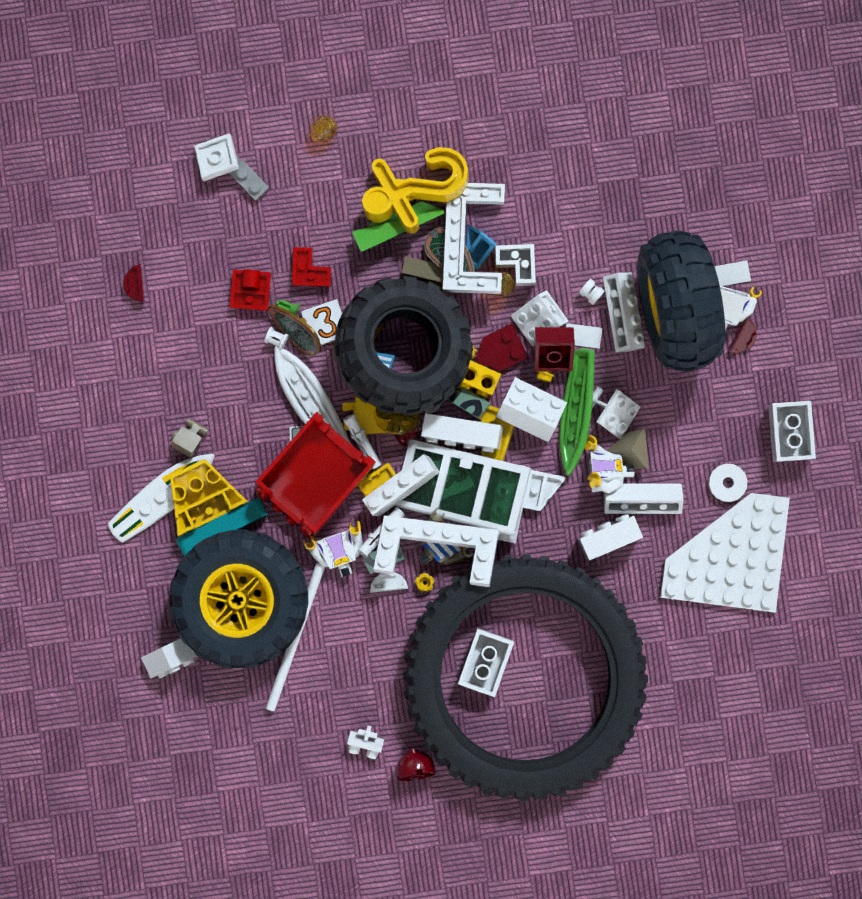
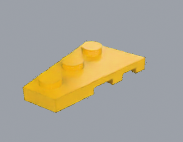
[481,406,515,469]

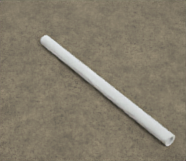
[266,563,325,711]

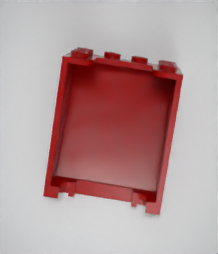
[255,412,376,538]

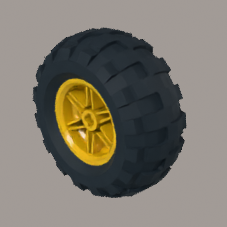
[637,230,725,372]
[169,530,309,669]

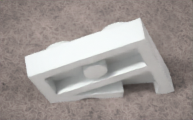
[523,470,565,511]

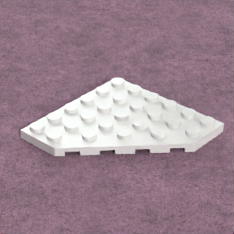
[660,493,790,612]

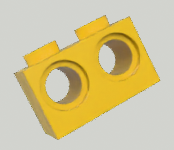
[460,360,501,398]

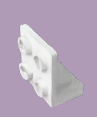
[511,290,569,346]

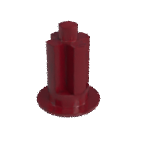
[395,426,419,447]

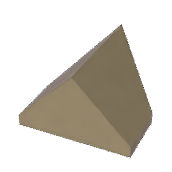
[606,430,649,469]

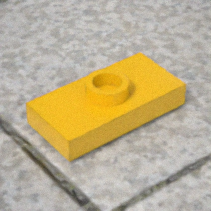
[358,463,396,497]

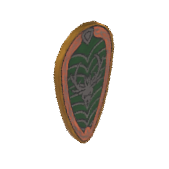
[268,305,321,356]

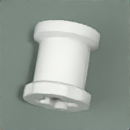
[264,327,289,350]

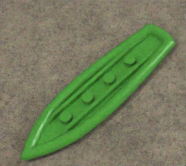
[559,348,595,476]

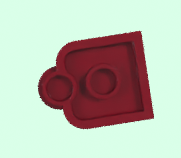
[476,323,529,372]

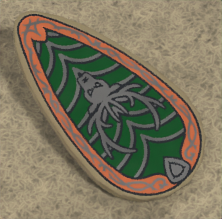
[424,227,475,272]

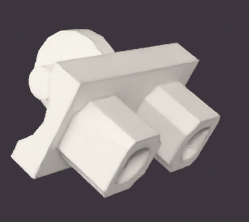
[347,725,384,759]

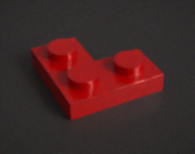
[292,247,331,287]

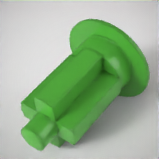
[275,299,300,316]

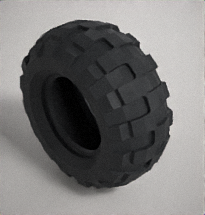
[334,276,473,415]

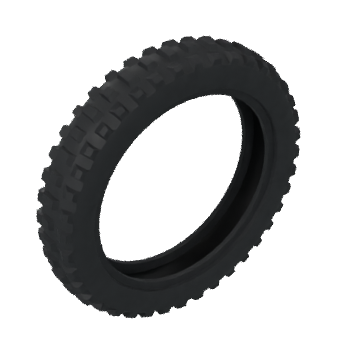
[403,555,648,801]

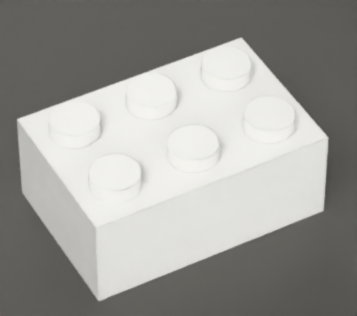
[496,377,567,442]
[768,401,816,462]
[578,514,643,560]
[458,628,514,697]

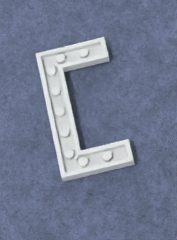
[443,183,505,294]
[374,516,499,587]

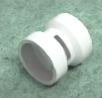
[578,278,605,305]

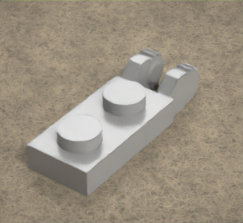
[229,155,270,201]

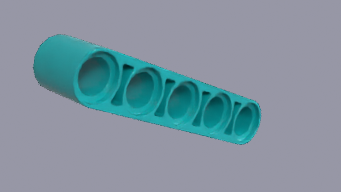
[176,498,268,557]

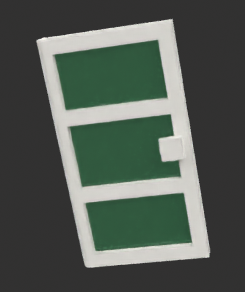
[395,439,532,536]

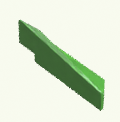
[352,201,444,252]

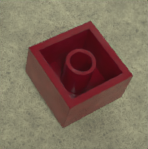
[534,327,575,371]

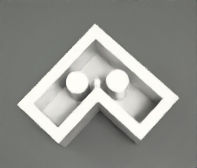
[495,244,536,286]
[141,639,197,679]

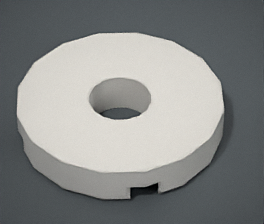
[708,464,747,502]

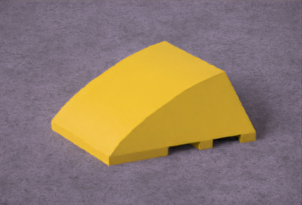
[170,459,248,536]

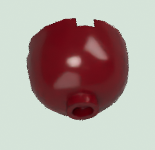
[397,749,436,782]

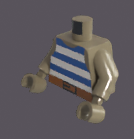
[419,508,475,565]

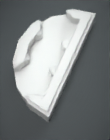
[370,572,408,593]

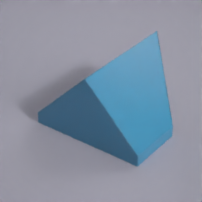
[465,224,497,270]

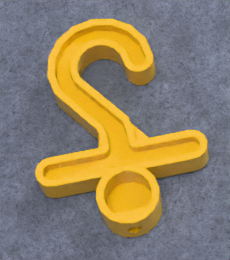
[362,147,469,234]

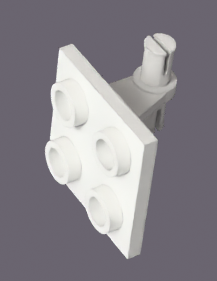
[592,387,640,439]

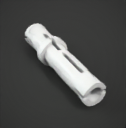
[343,414,382,470]
[358,507,405,558]

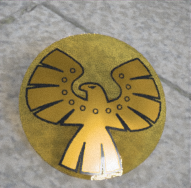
[374,407,420,435]

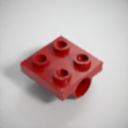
[230,269,272,311]

